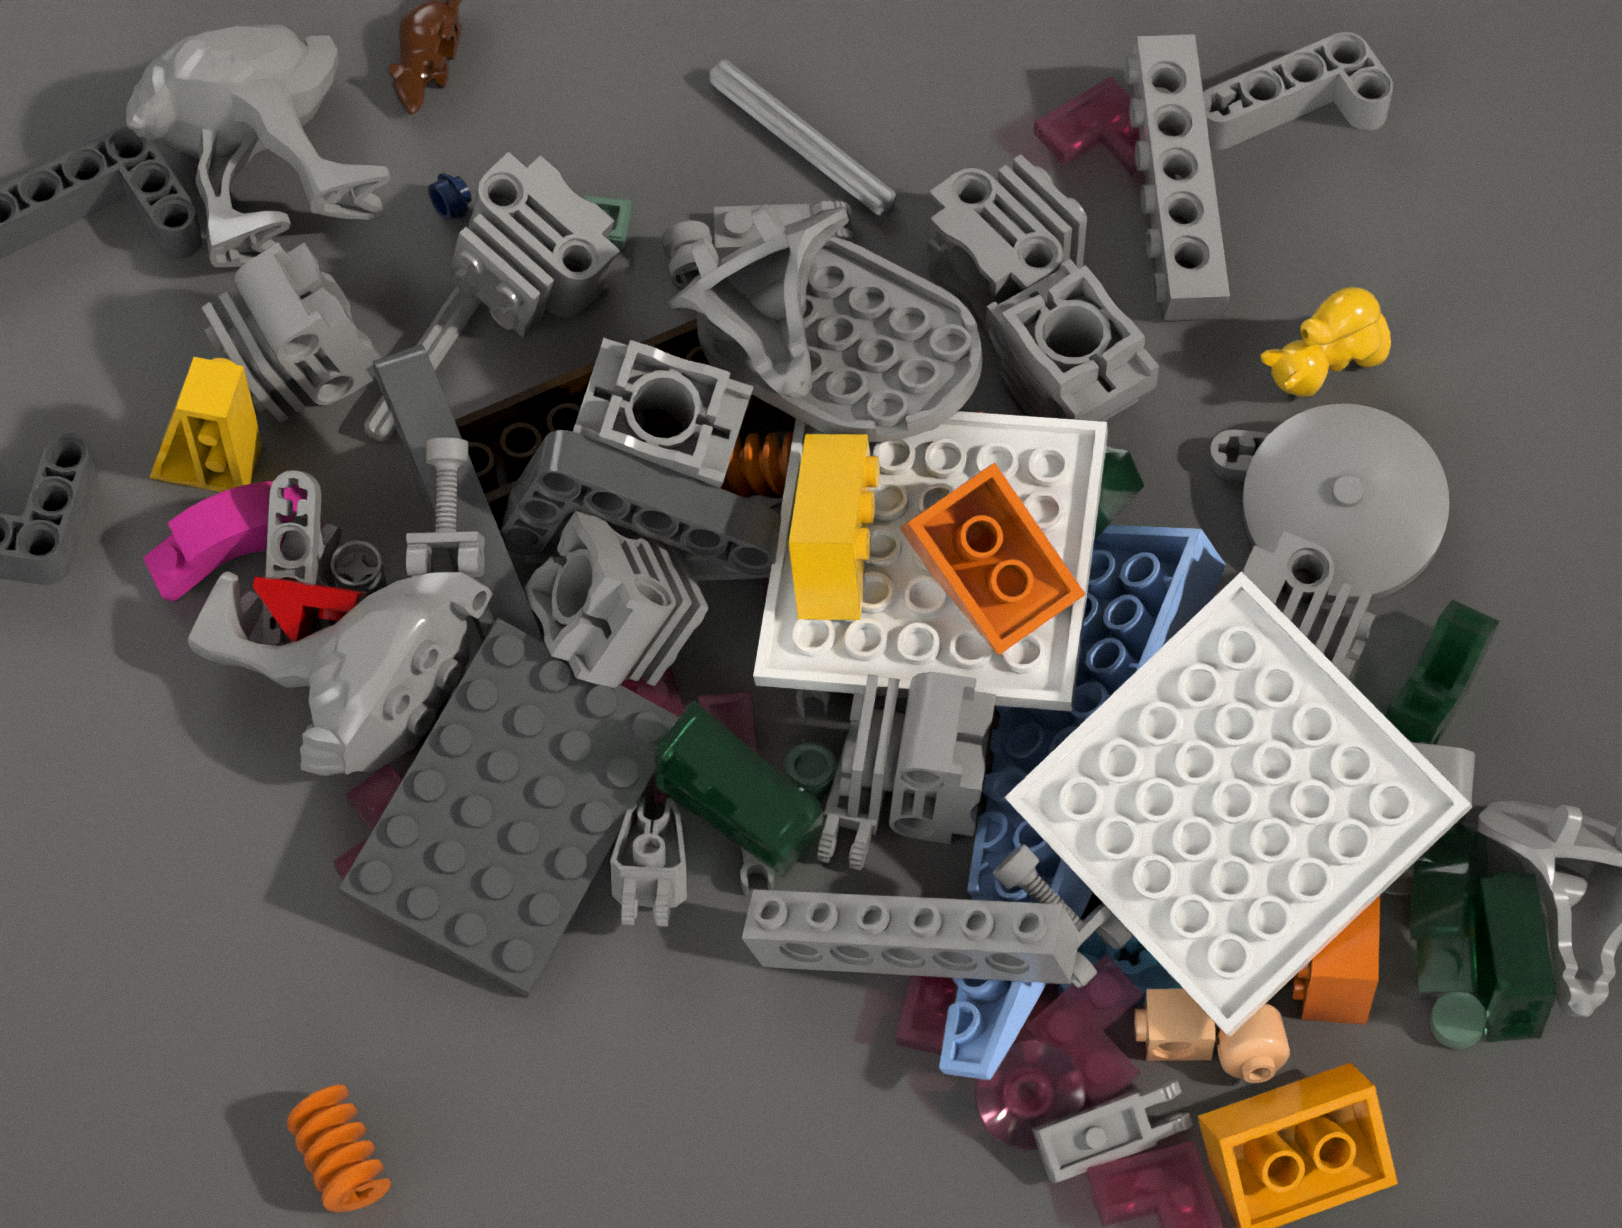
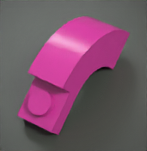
[143,481,322,602]

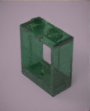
[1467,871,1557,1042]

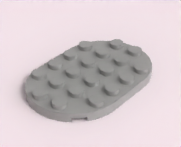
[696,237,983,442]

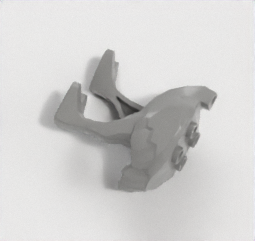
[126,24,391,267]
[188,512,492,777]

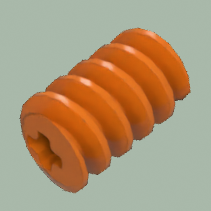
[721,432,794,498]
[287,1084,391,1212]

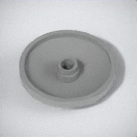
[1242,404,1450,603]

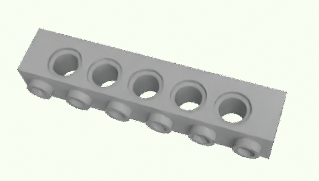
[1124,34,1230,321]
[742,889,1080,984]

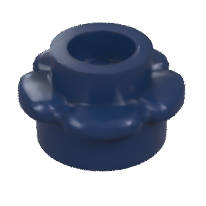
[428,173,472,220]

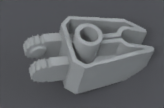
[610,797,687,926]

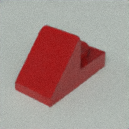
[253,577,368,642]

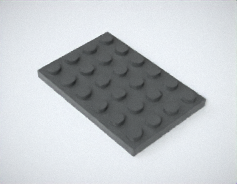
[338,618,683,997]

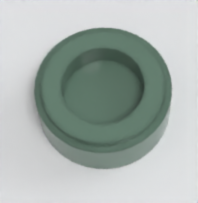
[784,742,837,797]
[1430,991,1487,1049]

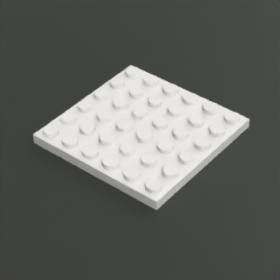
[753,411,1108,712]
[1004,571,1472,1037]

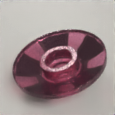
[975,1040,1085,1150]

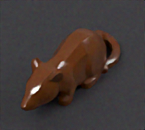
[388,0,462,114]

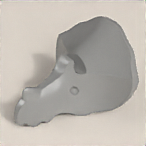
[668,204,850,400]
[1474,800,1622,1018]

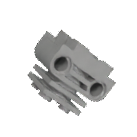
[449,151,620,338]
[927,154,1087,330]
[201,242,381,423]
[986,259,1159,422]
[573,338,754,489]
[523,511,709,688]
[1243,531,1376,681]
[839,672,996,844]

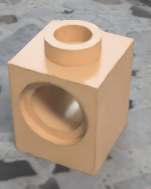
[1134,989,1216,1061]

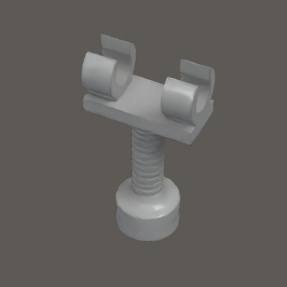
[406,438,485,577]
[993,844,1134,988]

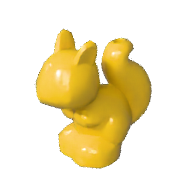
[1261,286,1391,398]

